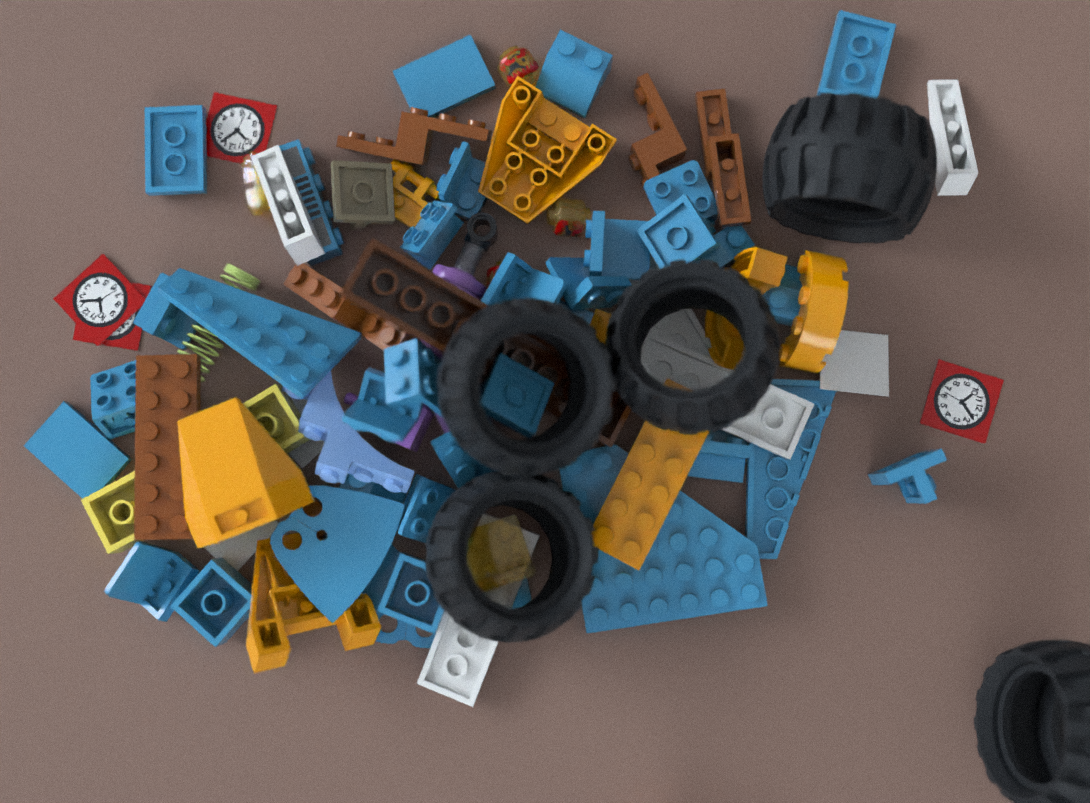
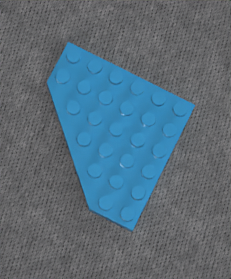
[560,445,768,633]

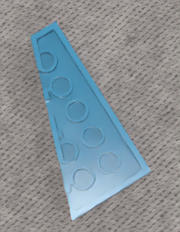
[158,268,362,399]
[745,379,837,559]

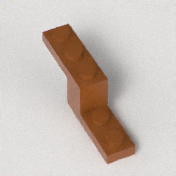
[628,72,687,196]
[695,88,751,228]
[336,107,492,165]
[283,263,413,350]

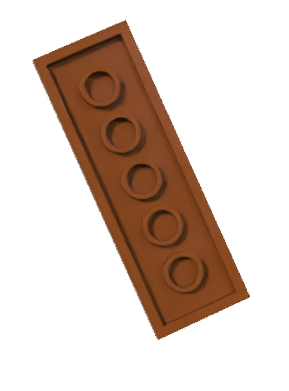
[134,354,201,540]

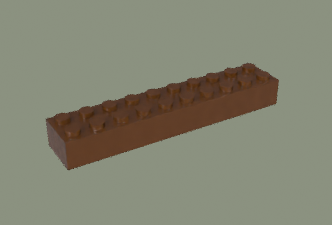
[338,238,631,447]

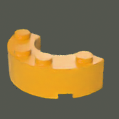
[705,247,787,370]
[778,250,849,373]

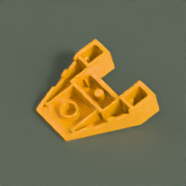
[246,533,381,673]

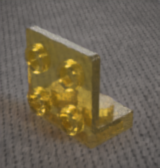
[468,515,536,593]

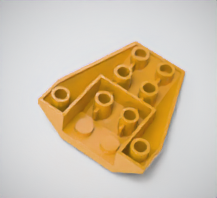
[478,76,617,224]
[178,397,315,548]

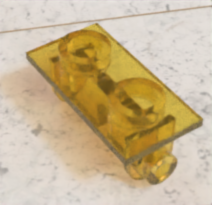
[241,151,271,216]

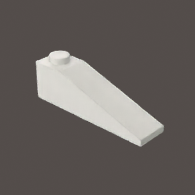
[927,79,979,196]
[251,145,325,266]

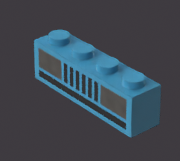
[279,139,345,266]

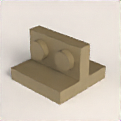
[331,160,395,231]

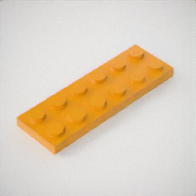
[591,378,710,570]

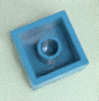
[377,552,445,634]
[170,558,252,647]

